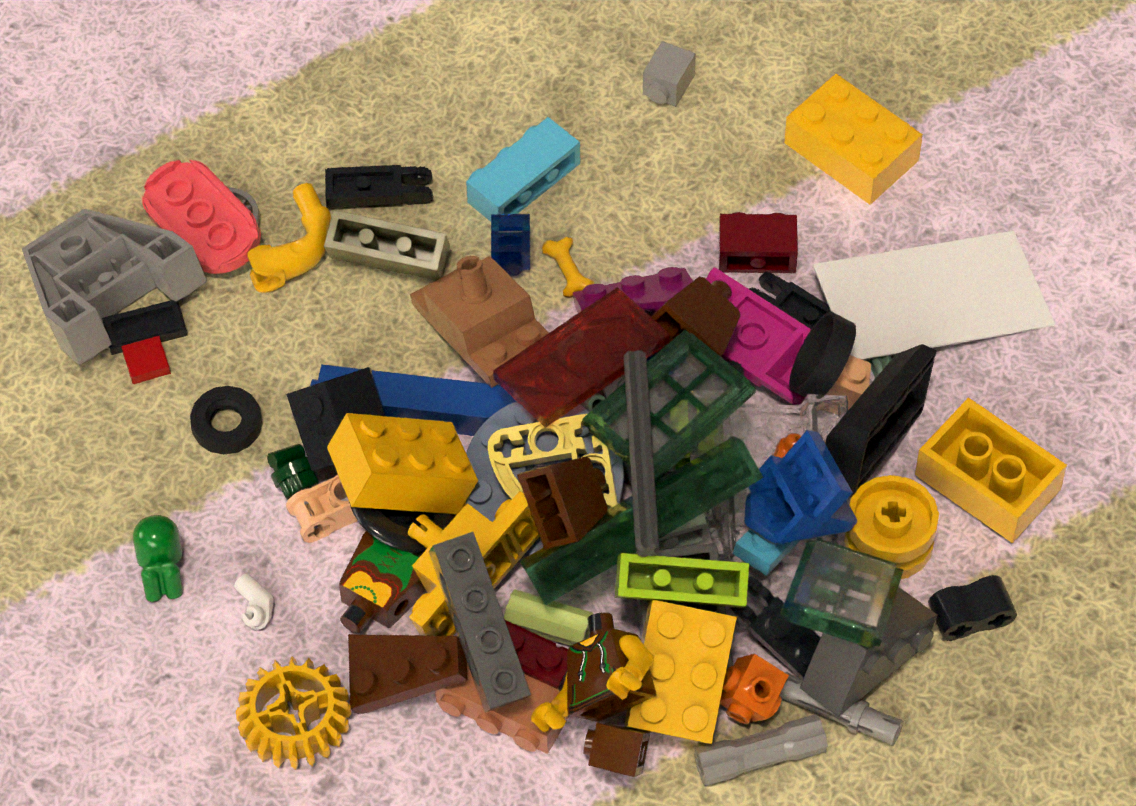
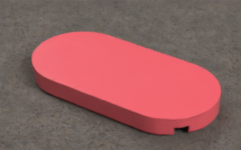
[142,160,261,274]

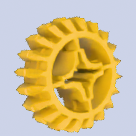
[236,656,351,770]

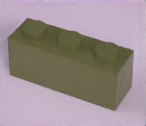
[324,210,450,280]

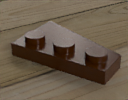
[348,634,468,714]

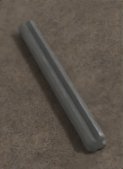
[623,350,660,557]

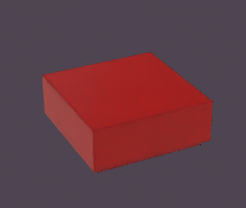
[121,336,171,384]

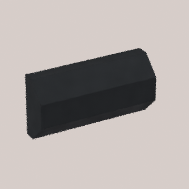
[825,344,937,495]

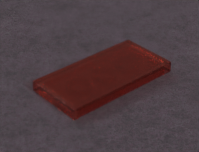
[493,287,670,428]

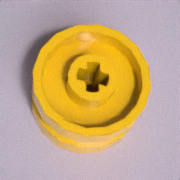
[844,475,939,581]

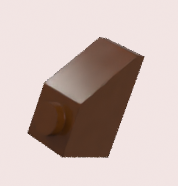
[583,722,651,777]

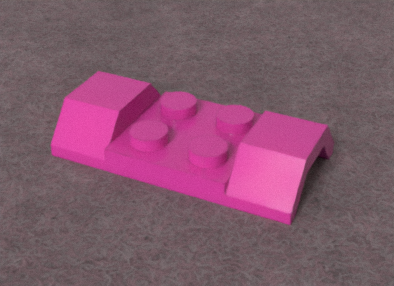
[706,267,811,404]

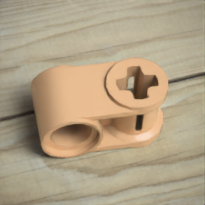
[286,475,358,543]

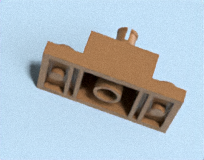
[410,256,559,388]

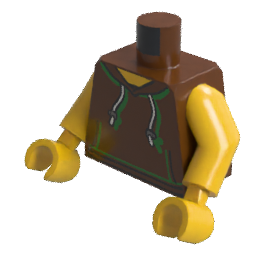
[531,613,656,732]

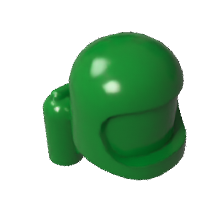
[133,515,183,602]

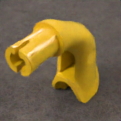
[247,183,331,293]

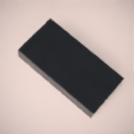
[102,300,188,355]

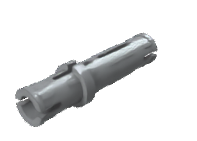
[780,672,904,746]

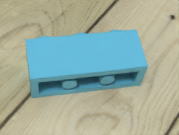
[466,117,580,229]

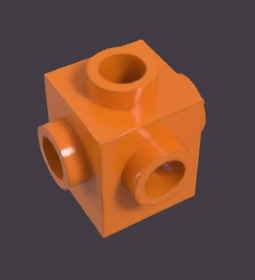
[720,653,789,724]

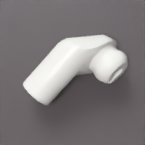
[234,573,274,630]

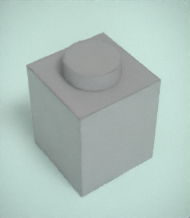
[642,41,696,107]

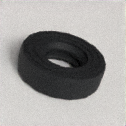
[190,386,262,455]

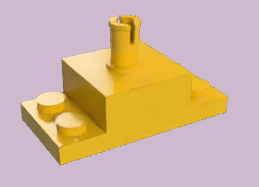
[408,491,540,636]

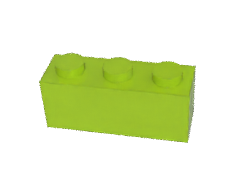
[615,553,749,608]

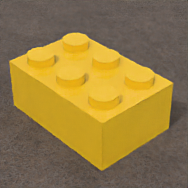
[784,74,923,205]
[915,397,1067,543]
[327,413,478,514]
[624,600,737,744]

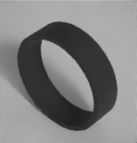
[789,312,856,402]

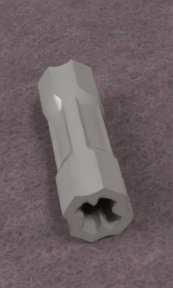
[694,714,828,786]

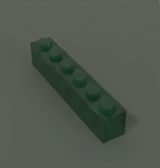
[519,436,764,605]

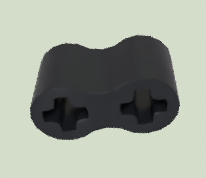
[928,575,1017,641]

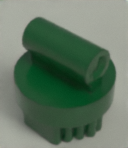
[267,444,320,500]

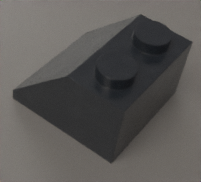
[286,367,386,471]

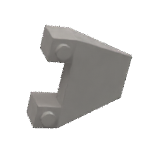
[22,209,207,365]

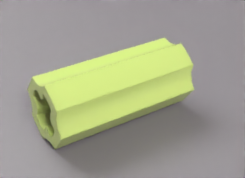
[504,589,593,646]

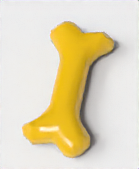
[542,237,594,298]

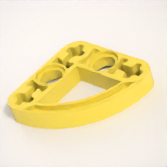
[488,414,619,535]

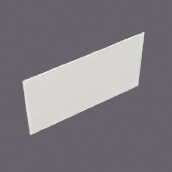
[813,231,1056,360]

